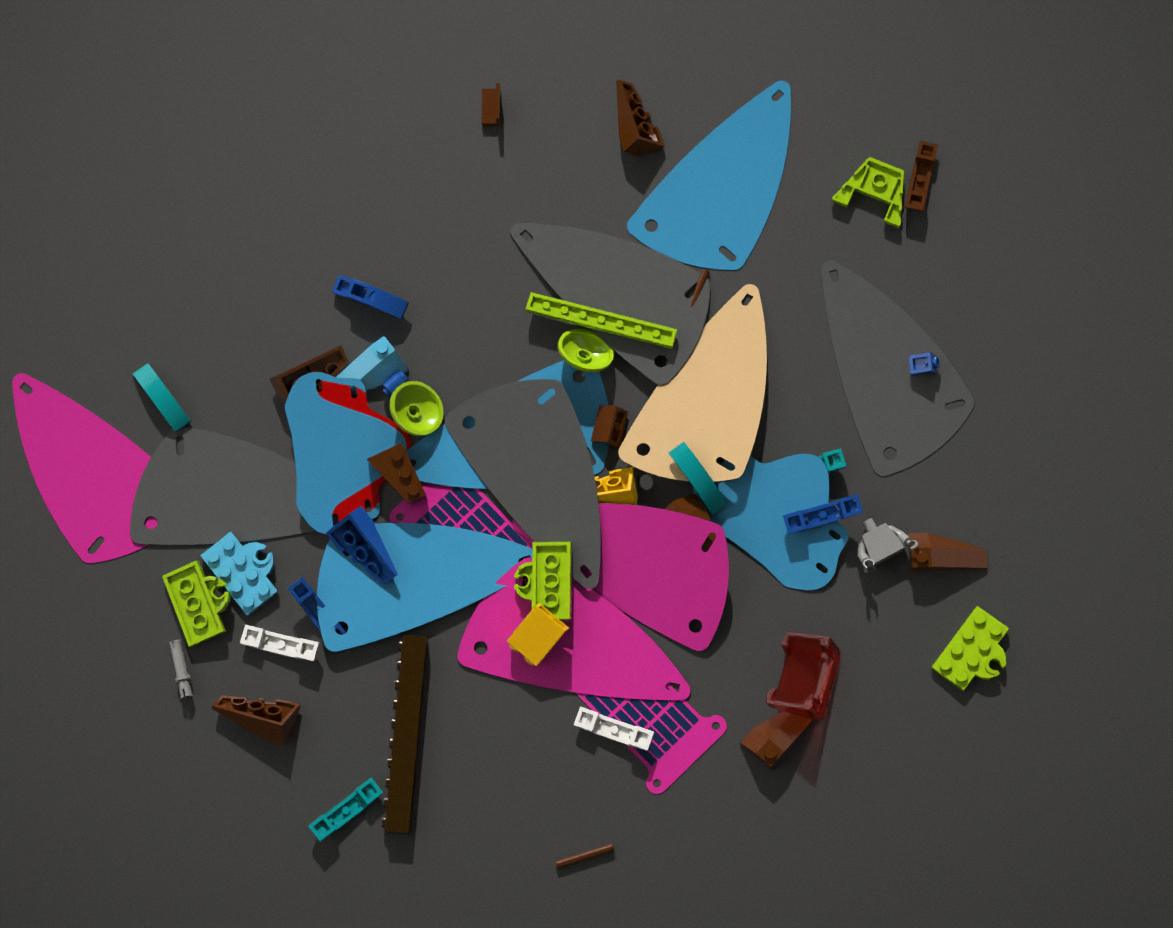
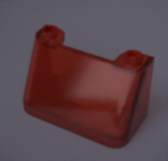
[766,631,841,721]

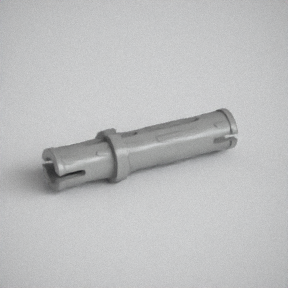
[169,640,193,699]

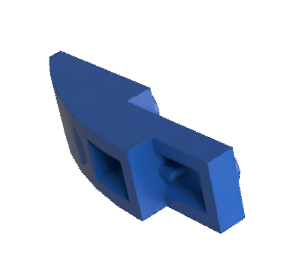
[332,275,409,320]

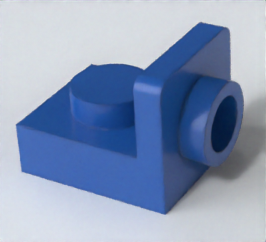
[909,352,940,376]

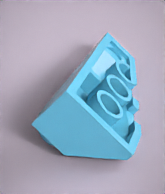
[336,336,409,397]

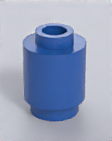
[382,371,410,399]

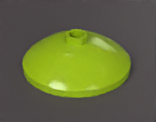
[558,329,614,372]
[390,381,444,436]

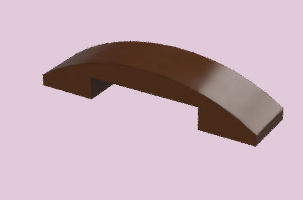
[904,141,938,212]

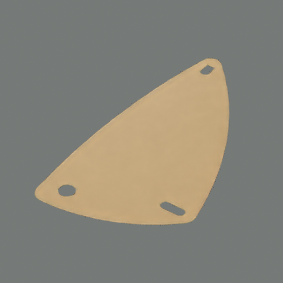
[618,284,767,482]

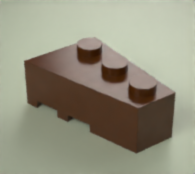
[367,443,427,505]

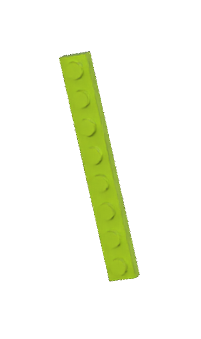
[525,292,677,349]

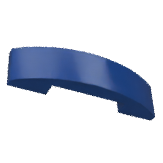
[783,494,863,534]
[287,577,346,635]

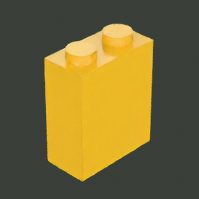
[507,603,569,666]

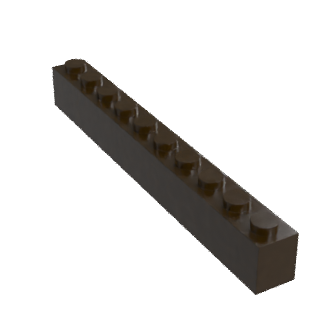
[382,635,428,835]

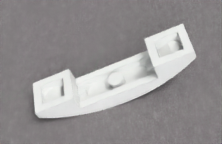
[240,625,319,662]
[574,707,654,751]

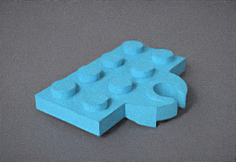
[200,532,278,616]

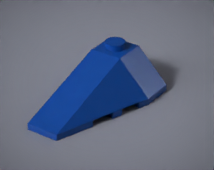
[326,506,398,585]

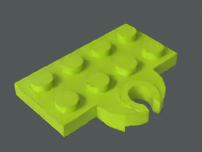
[514,542,572,620]
[162,560,231,647]
[931,606,1009,691]

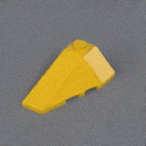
[595,467,638,505]

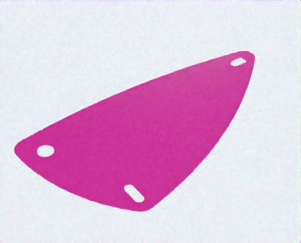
[12,373,158,563]
[513,503,729,651]
[457,558,691,700]

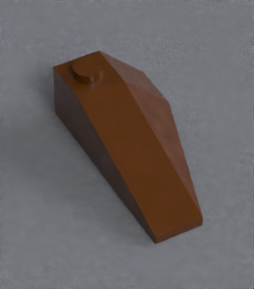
[616,79,665,155]
[269,345,349,404]
[665,493,716,552]
[907,532,988,572]
[212,695,300,745]
[740,697,821,769]

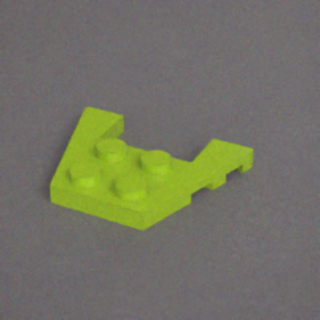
[831,157,904,229]

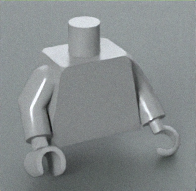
[857,518,919,573]

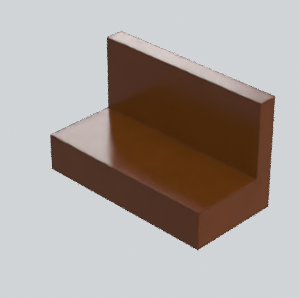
[482,83,501,126]
[591,405,628,448]

